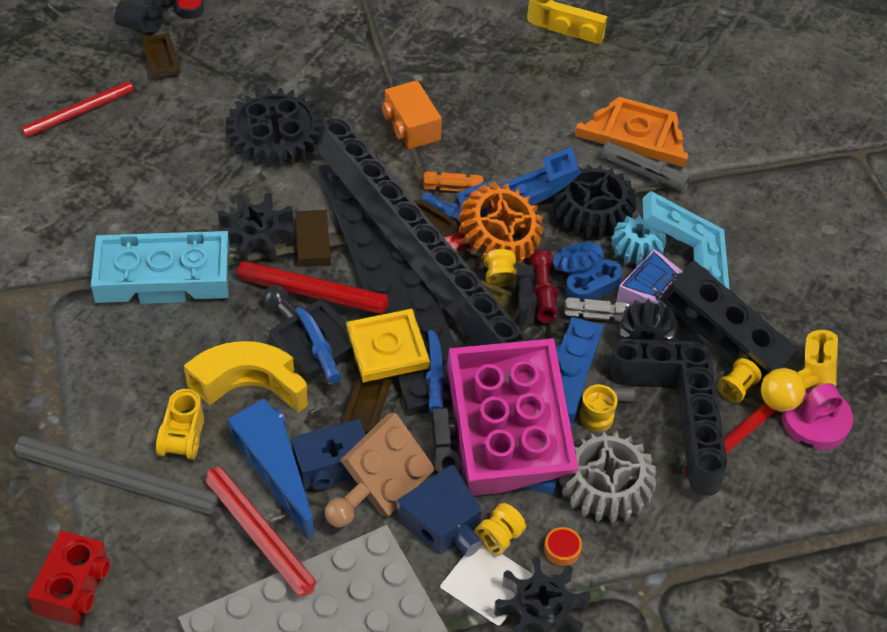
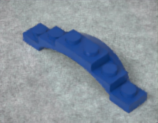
[524,317,604,496]

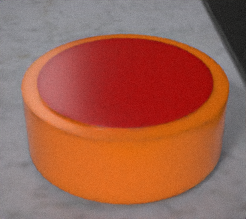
[544,527,582,566]

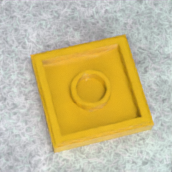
[346,309,430,382]

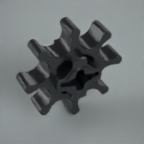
[218,193,295,261]
[494,557,591,632]

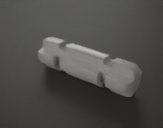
[564,298,629,322]

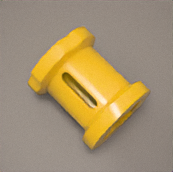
[717,358,762,403]

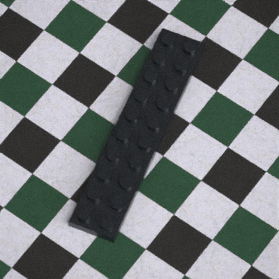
[318,154,457,416]

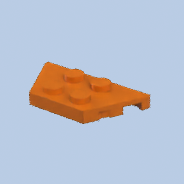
[575,97,688,168]

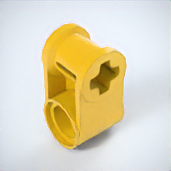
[156,389,204,460]

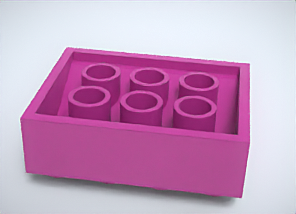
[447,339,579,496]

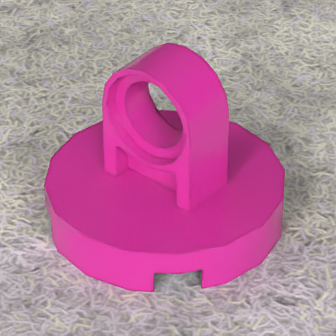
[781,383,854,450]

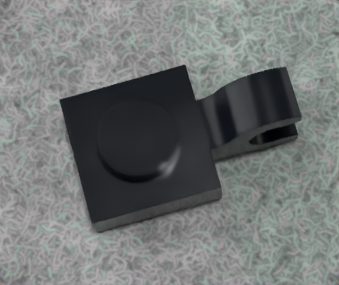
[431,408,462,474]

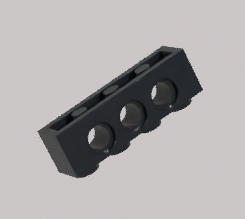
[659,260,798,387]

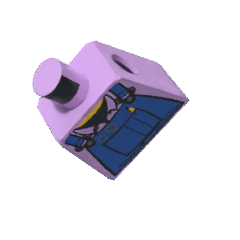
[616,249,683,316]

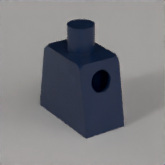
[397,464,483,557]

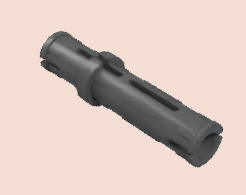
[601,141,691,193]

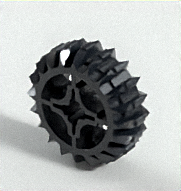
[552,164,637,239]

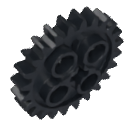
[225,88,323,167]

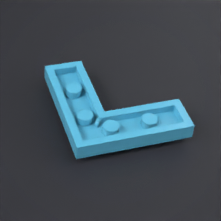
[643,191,729,289]

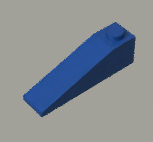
[228,399,314,539]

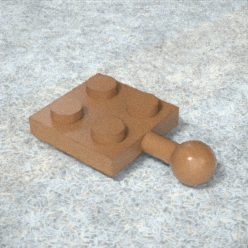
[325,413,435,528]

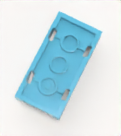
[91,231,230,304]

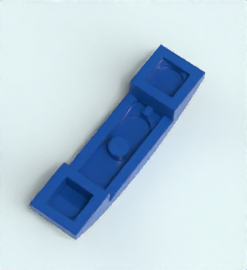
[457,147,580,217]

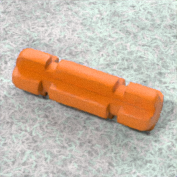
[423,171,483,192]

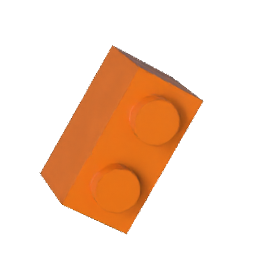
[382,80,442,150]

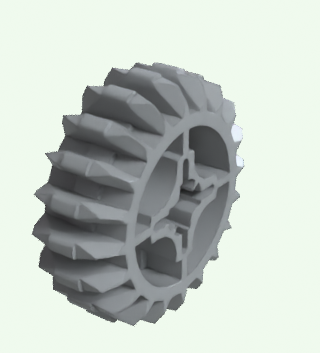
[558,429,657,524]

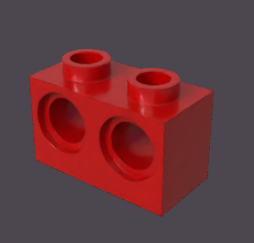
[27,530,111,626]

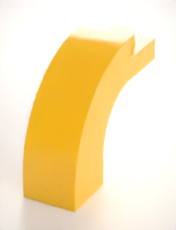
[183,341,308,413]

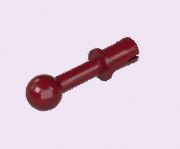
[528,249,558,323]

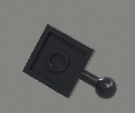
[263,285,354,382]

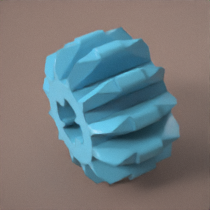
[611,214,666,267]

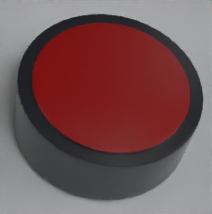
[176,0,205,19]

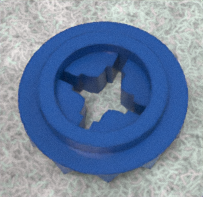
[552,241,604,273]

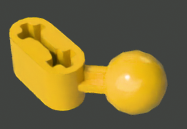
[760,330,838,412]

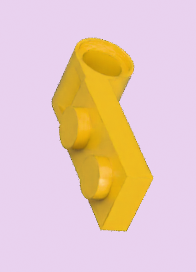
[527,0,607,45]

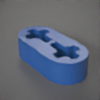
[565,260,622,302]

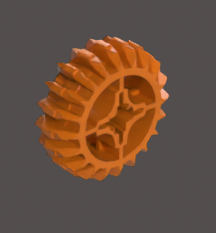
[457,182,544,265]

